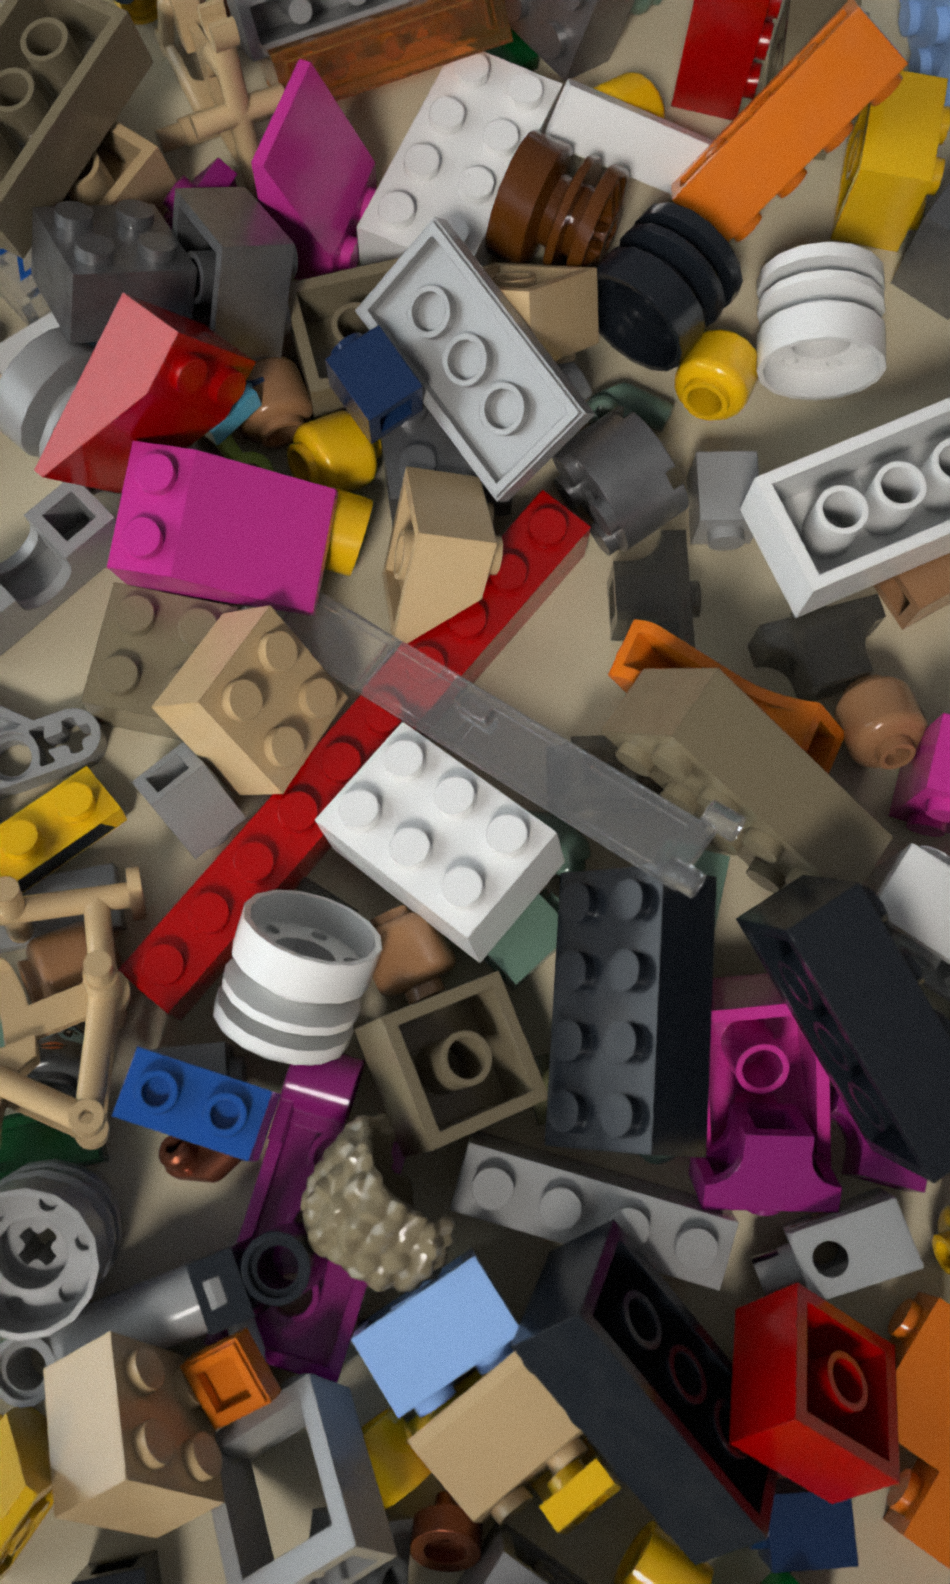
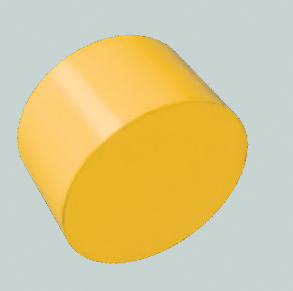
[324,485,373,577]

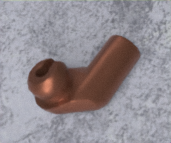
[158,1135,242,1183]

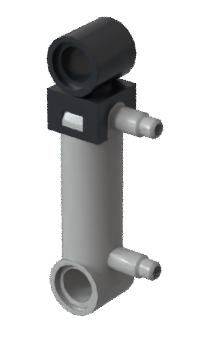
[0,1222,328,1408]

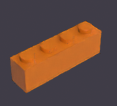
[671,0,908,242]

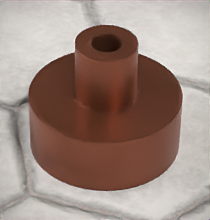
[410,1490,483,1572]

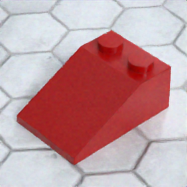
[34,293,256,494]

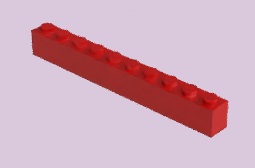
[118,489,591,1021]

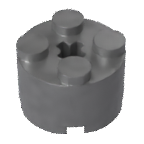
[552,405,689,556]

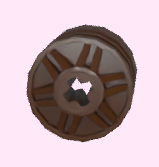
[485,130,629,268]

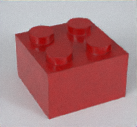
[729,1282,900,1504]

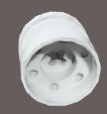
[757,242,886,401]
[213,890,382,1065]

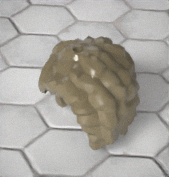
[300,1113,455,1292]

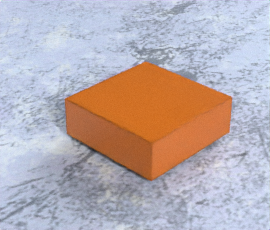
[180,1327,282,1430]

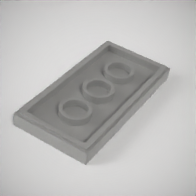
[355,217,595,502]

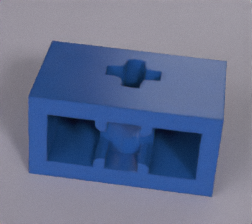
[112,1046,281,1162]

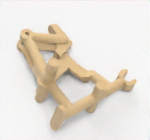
[154,0,285,202]
[0,866,147,1150]

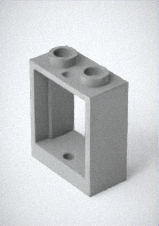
[211,1373,398,1584]

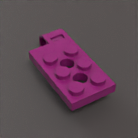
[204,1053,406,1383]

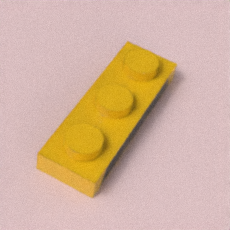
[0,766,127,893]

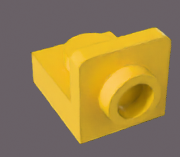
[532,1439,622,1535]

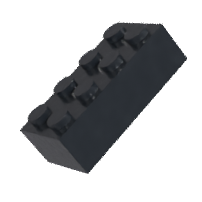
[545,864,717,1158]
[736,875,950,1184]
[511,1219,778,1565]

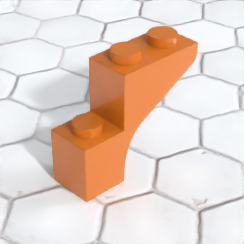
[608,619,844,774]
[883,1292,950,1569]

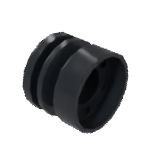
[595,202,743,372]

